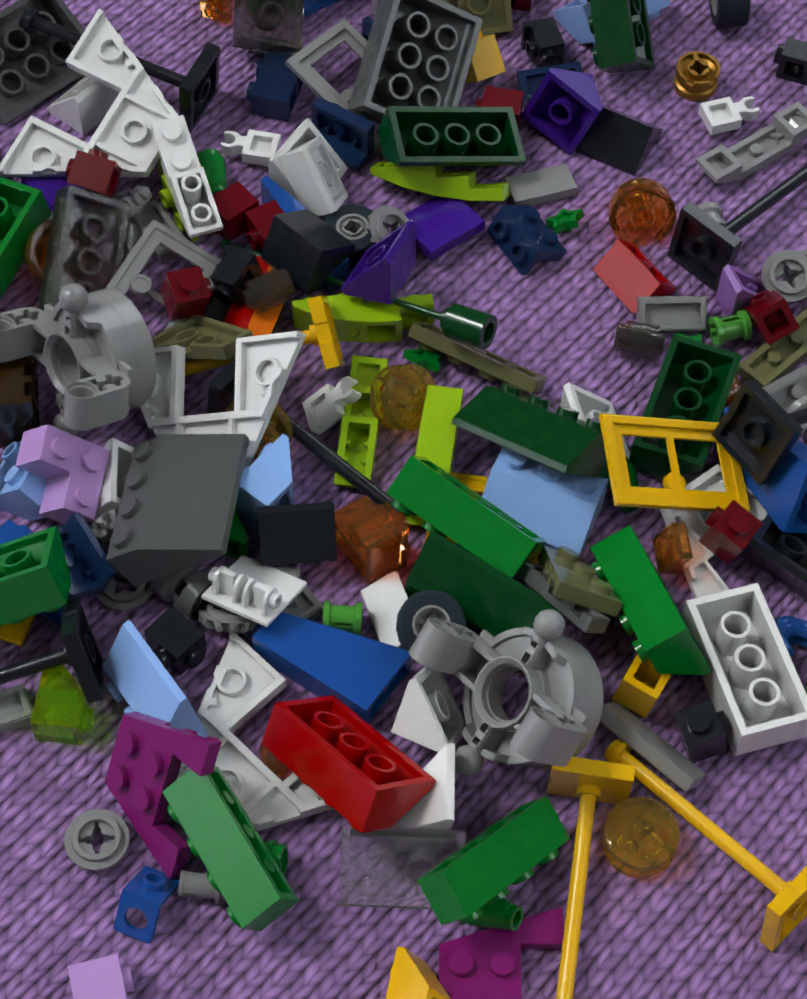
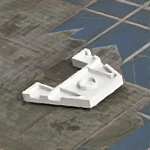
[660,464,768,598]

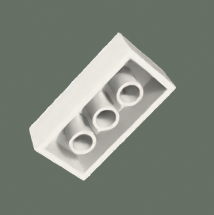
[682,583,807,756]

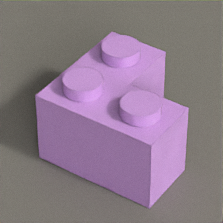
[15,424,110,524]

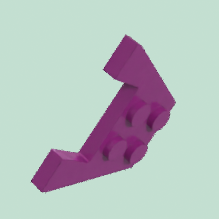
[105,711,222,880]
[438,908,564,999]

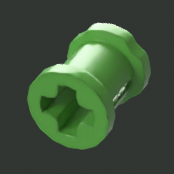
[708,309,752,346]
[323,601,362,636]

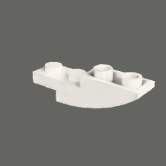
[151,115,223,238]

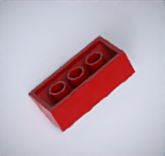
[261,695,436,833]

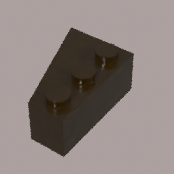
[0,355,40,447]

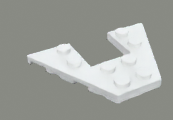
[0,9,178,177]
[140,331,306,467]
[177,632,334,831]

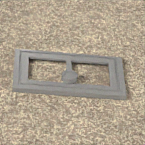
[285,18,383,158]
[106,219,222,331]

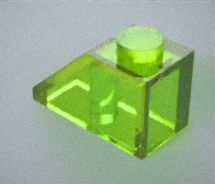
[30,665,94,745]

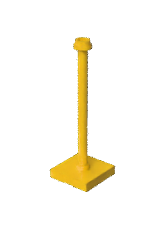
[185,295,345,376]
[604,739,807,952]
[546,757,636,999]

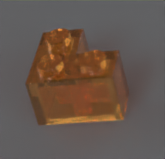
[335,495,410,586]

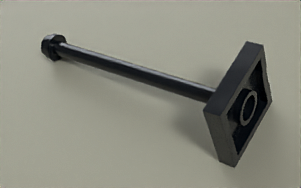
[19,9,220,134]
[667,165,807,293]
[207,359,405,524]
[712,379,807,486]
[0,597,104,704]

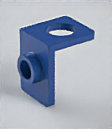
[114,866,179,943]

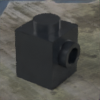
[144,606,207,676]
[674,700,731,764]

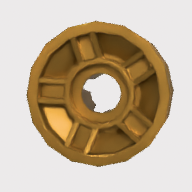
[673,51,721,102]

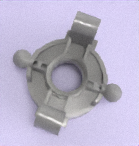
[0,283,156,436]
[408,609,603,776]

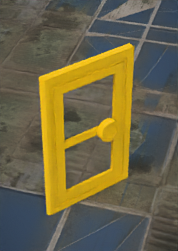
[599,413,750,512]

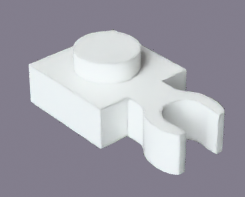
[698,96,760,135]
[221,129,281,166]
[302,376,362,435]

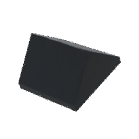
[576,105,663,176]
[260,209,356,296]
[258,502,337,566]
[740,514,807,597]

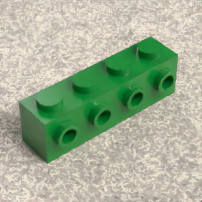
[162,766,299,931]
[417,796,570,925]

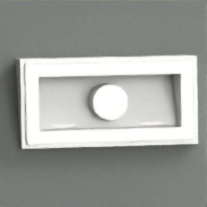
[361,571,408,649]

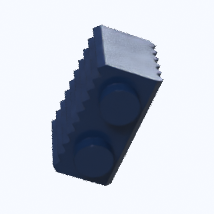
[246,49,304,122]

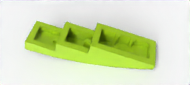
[370,162,510,201]
[333,355,388,488]
[405,385,464,527]

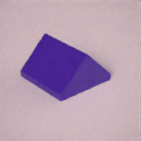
[520,67,603,156]
[340,220,416,305]

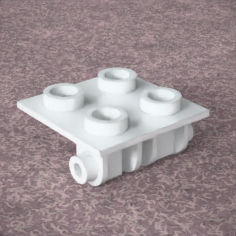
[201,555,307,627]

